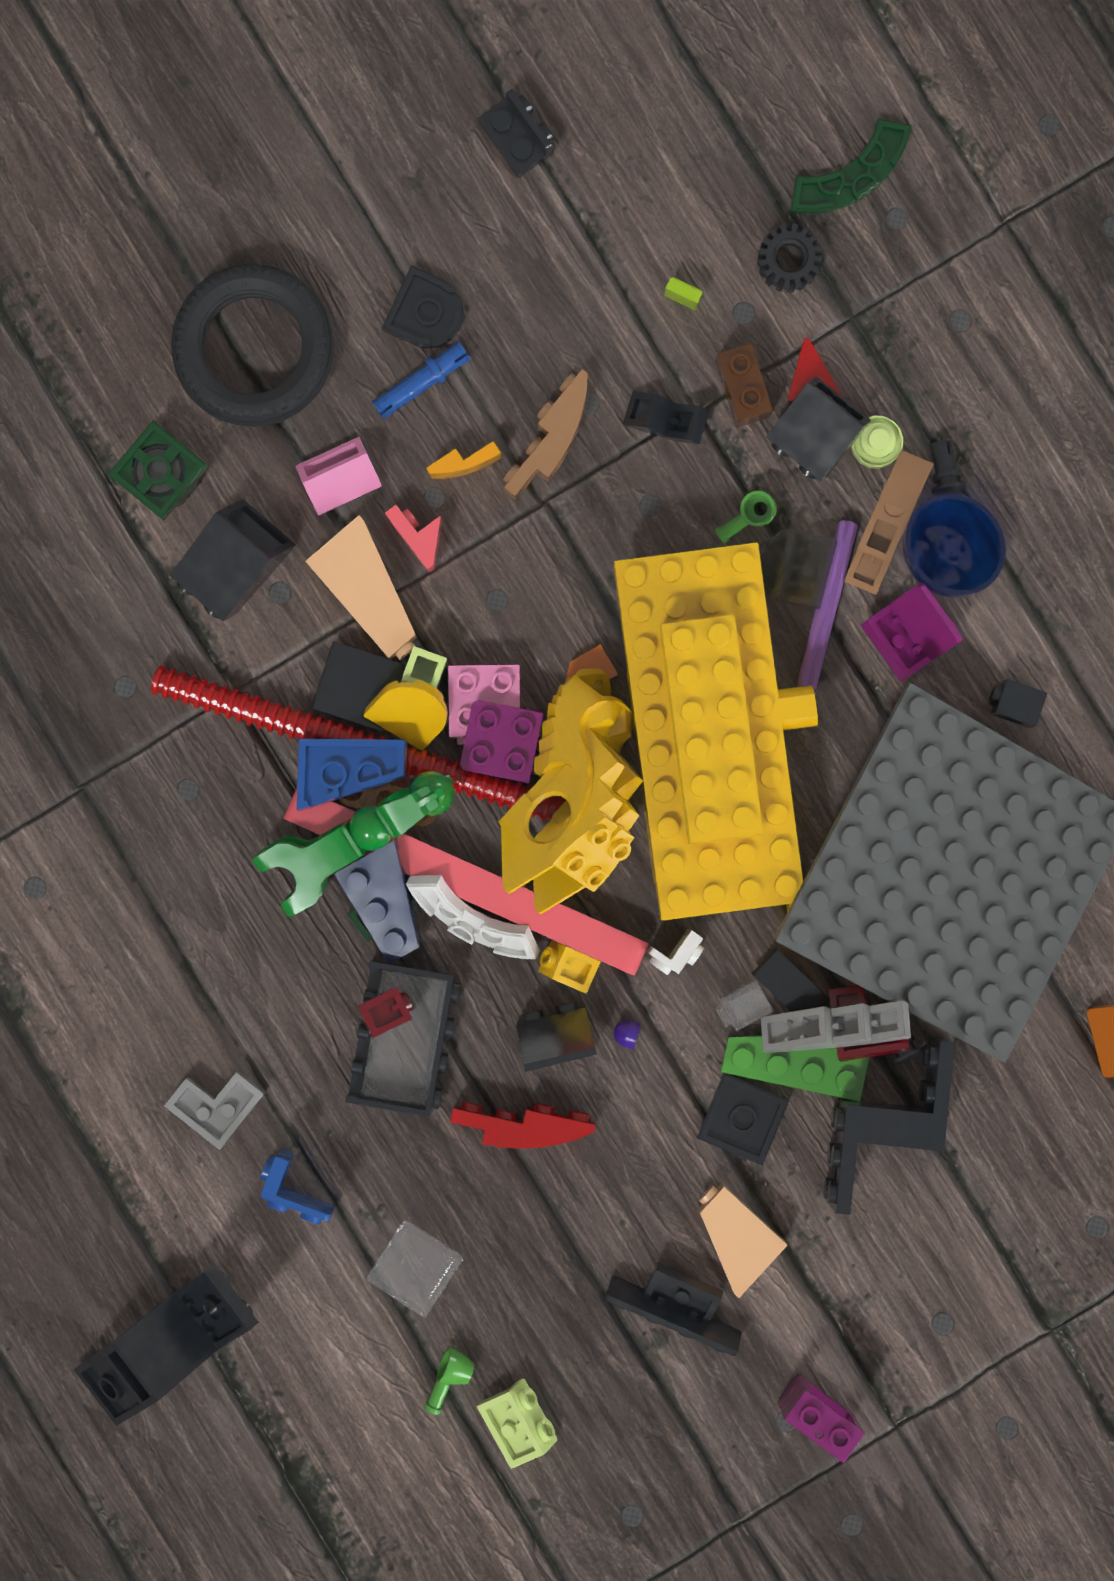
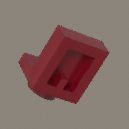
[356,987,413,1038]

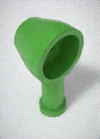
[715,491,777,543]
[424,1347,474,1415]

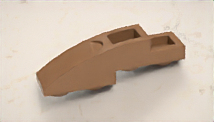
[503,369,588,501]
[844,450,934,595]

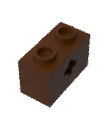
[715,343,773,428]

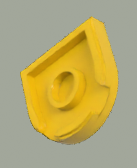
[363,680,448,751]

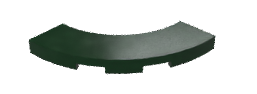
[789,119,912,214]

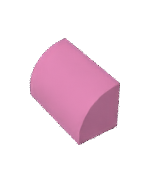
[296,437,382,516]

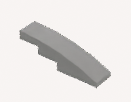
[761,1001,911,1053]

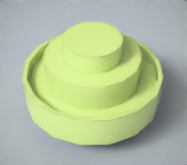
[851,416,903,469]

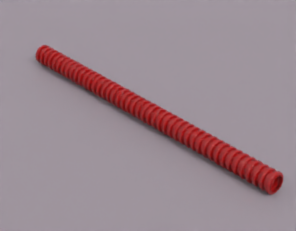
[150,664,566,821]

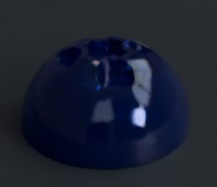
[902,494,1006,597]

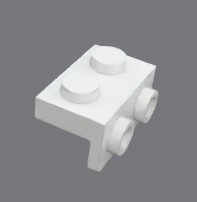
[647,929,704,975]

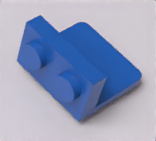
[260,1148,335,1224]

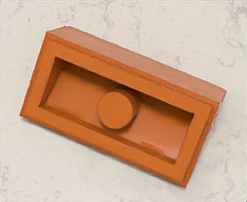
[1087,1003,1114,1078]

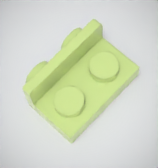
[476,1379,557,1469]

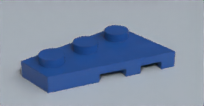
[297,739,407,811]

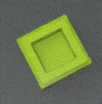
[664,277,703,311]

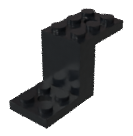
[823,1037,955,1215]
[73,1264,259,1426]

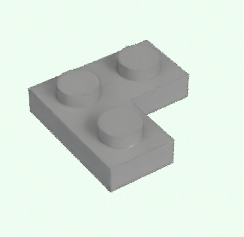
[164,1071,265,1150]

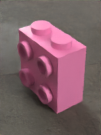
[448,665,520,745]

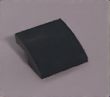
[311,641,405,732]

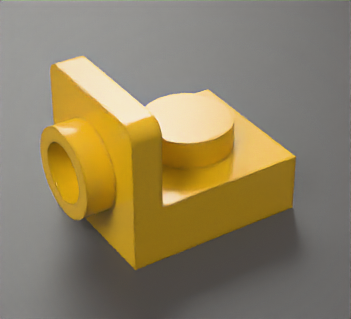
[538,940,601,994]

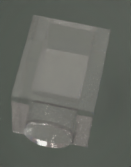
[715,979,774,1031]

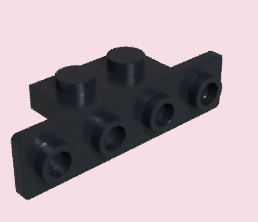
[605,1262,742,1356]

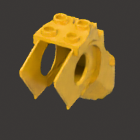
[498,668,643,914]

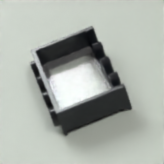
[345,960,461,1117]

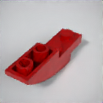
[450,1101,596,1149]

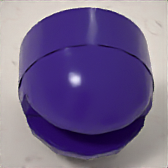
[614,1020,641,1050]

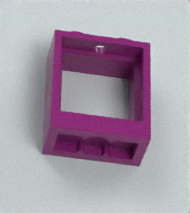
[777,1374,865,1463]

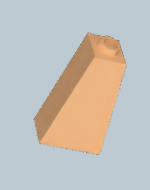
[305,515,417,660]

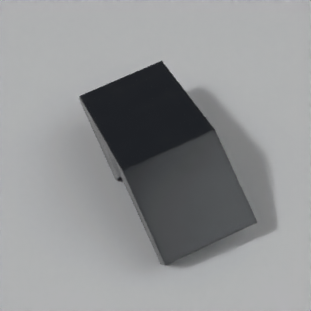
[623,391,710,445]

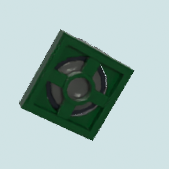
[108,420,209,521]

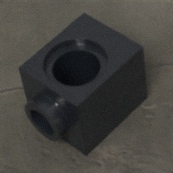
[988,679,1048,728]

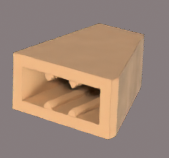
[698,1183,787,1298]

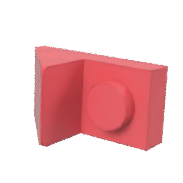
[385,505,442,573]

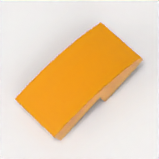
[426,441,502,479]

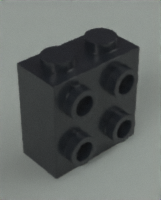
[766,376,871,481]

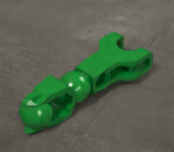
[251,771,454,917]

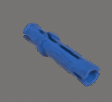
[371,341,471,420]

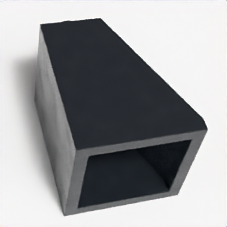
[170,499,296,621]

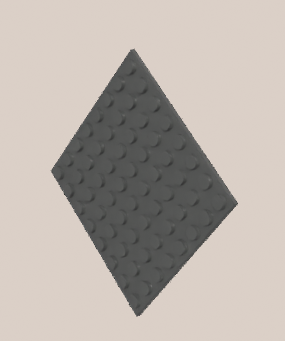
[773,682,1114,1063]

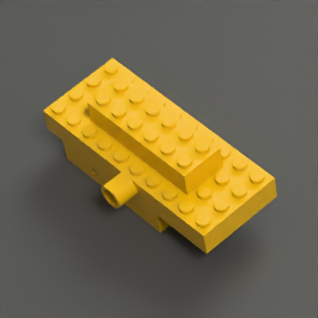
[613,542,818,920]

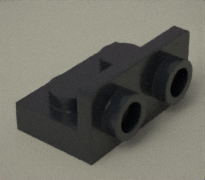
[478,89,554,178]

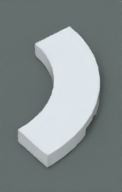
[406,875,540,959]

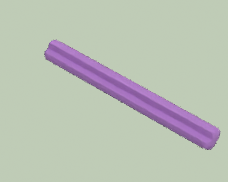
[796,520,858,691]

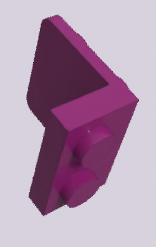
[860,583,962,682]
[460,700,546,783]

